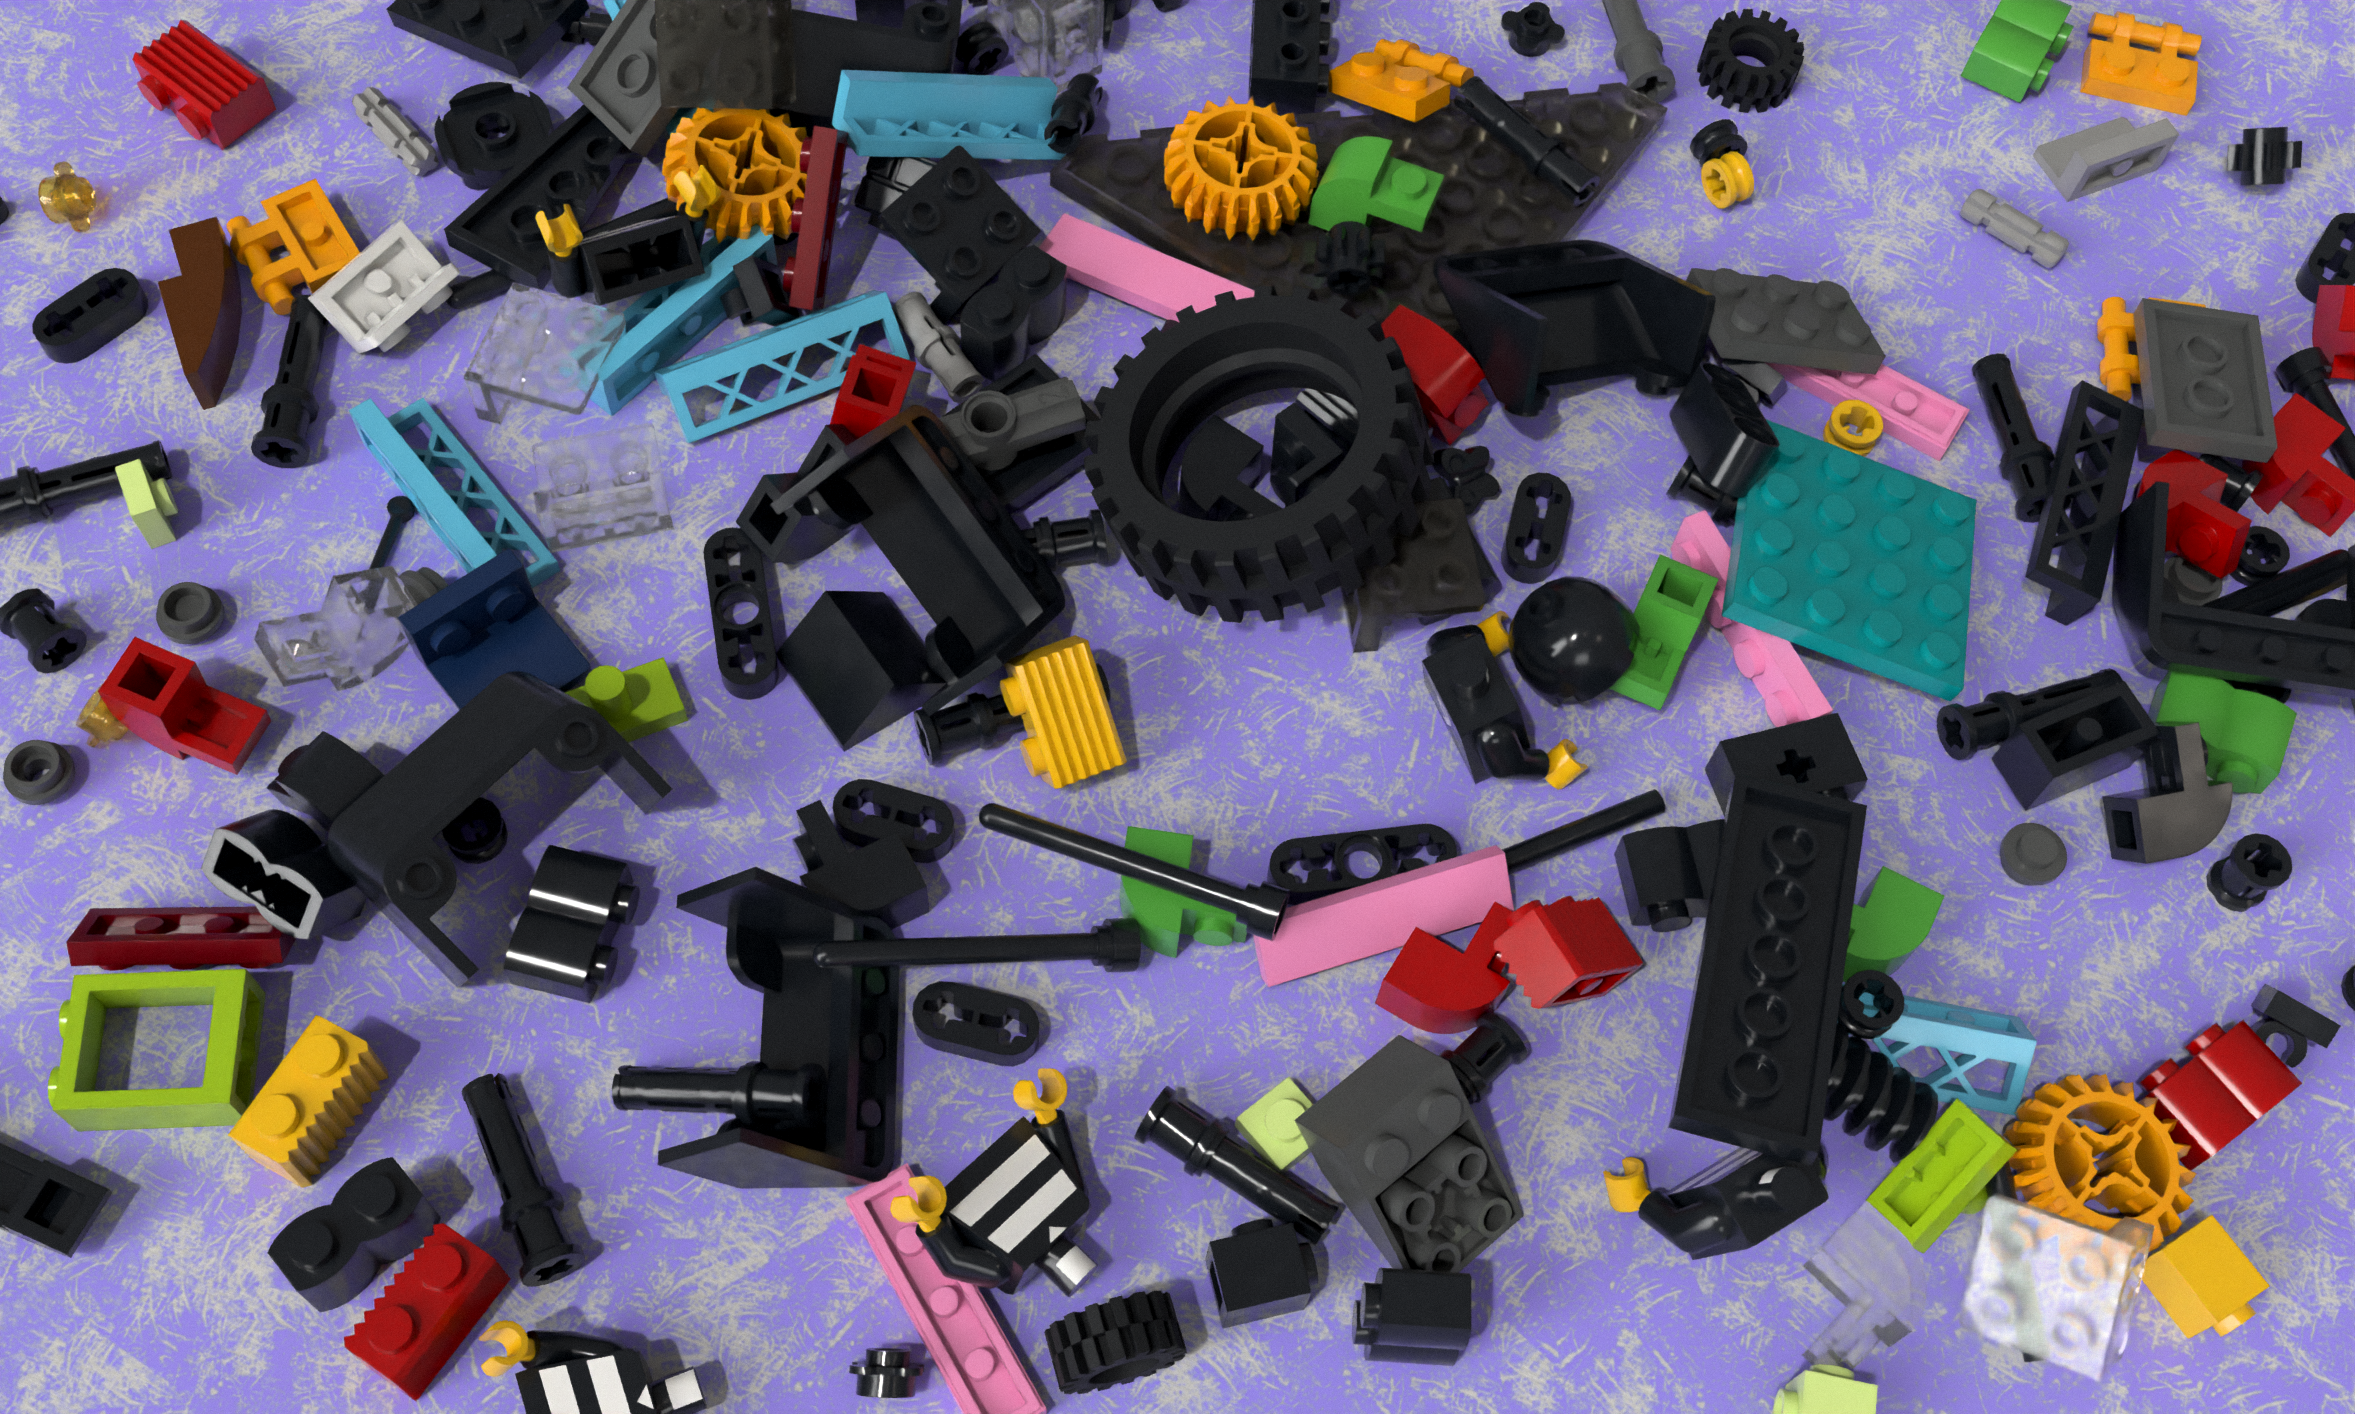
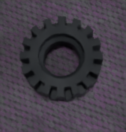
[1697,9,1804,113]
[1044,1290,1187,1394]

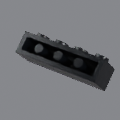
[1248,0,1330,120]

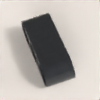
[1669,362,1780,498]

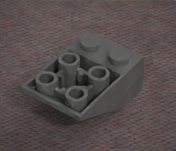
[1294,1035,1523,1273]

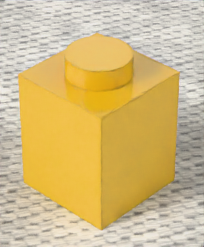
[2133,1215,2270,1339]

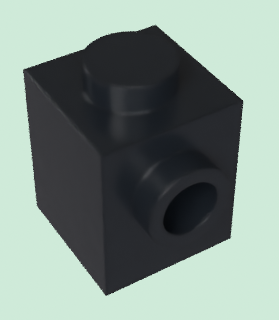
[1205,1219,1318,1329]

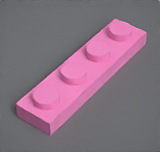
[1670,510,1833,727]

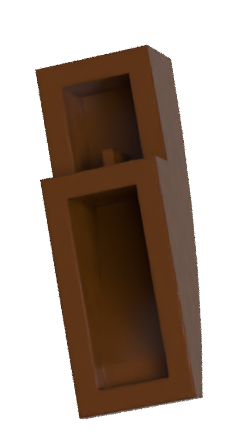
[158,217,242,410]

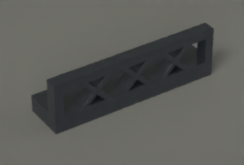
[2025,380,2144,626]

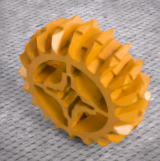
[1164,95,1319,241]
[662,98,807,244]
[2003,1074,2197,1262]

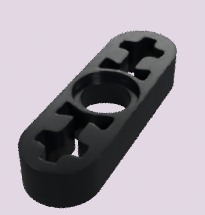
[703,527,779,700]
[1267,824,1457,905]

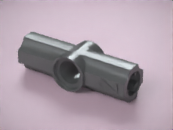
[939,376,1086,471]

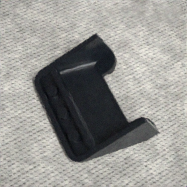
[1432,240,1716,417]

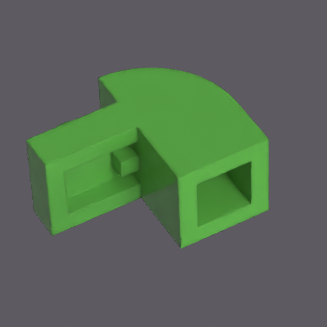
[1308,136,1445,232]
[1609,554,1718,710]
[1119,826,1247,958]
[1843,866,1944,982]

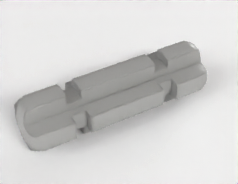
[352,87,439,176]
[1960,189,2069,268]

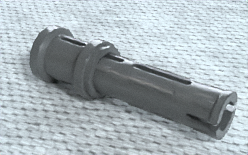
[1602,0,1676,106]

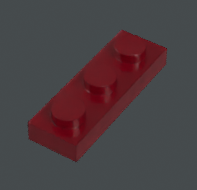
[783,126,848,310]
[66,906,296,971]

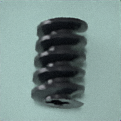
[1824,1023,1938,1163]

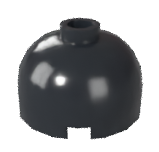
[1508,576,1640,705]

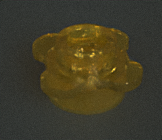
[38,161,96,233]
[76,684,129,748]

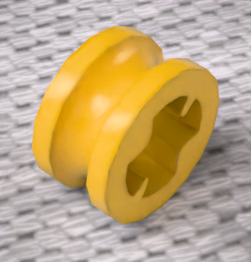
[1701,151,1754,209]
[1823,400,1883,457]

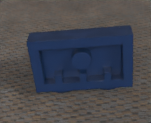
[397,548,592,710]

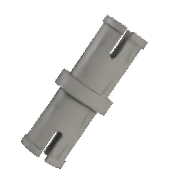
[892,292,984,403]

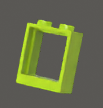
[48,969,266,1132]

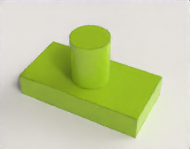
[565,657,688,743]
[1866,1098,2017,1254]

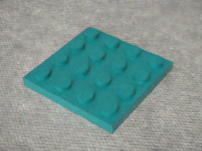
[1722,419,1977,701]

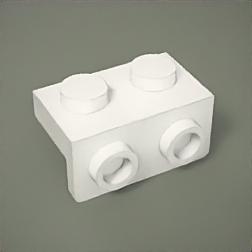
[308,220,460,354]

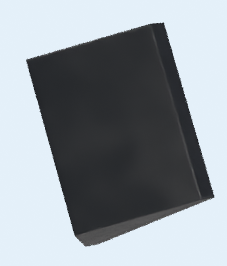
[776,591,947,752]

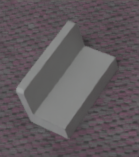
[2033,117,2179,202]

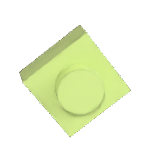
[115,459,178,549]
[1235,1076,1313,1174]

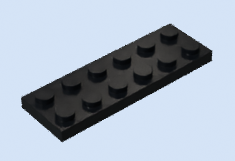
[1668,773,1867,1166]

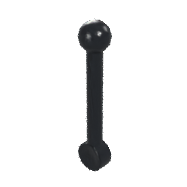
[352,496,415,609]

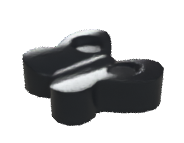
[1432,446,1499,516]

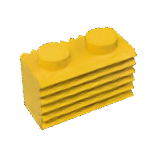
[1000,635,1127,789]
[228,1015,389,1188]

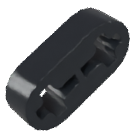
[2295,213,2355,303]
[32,268,148,364]
[1501,472,1571,584]
[832,779,955,863]
[912,981,1039,1067]

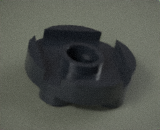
[434,82,554,191]

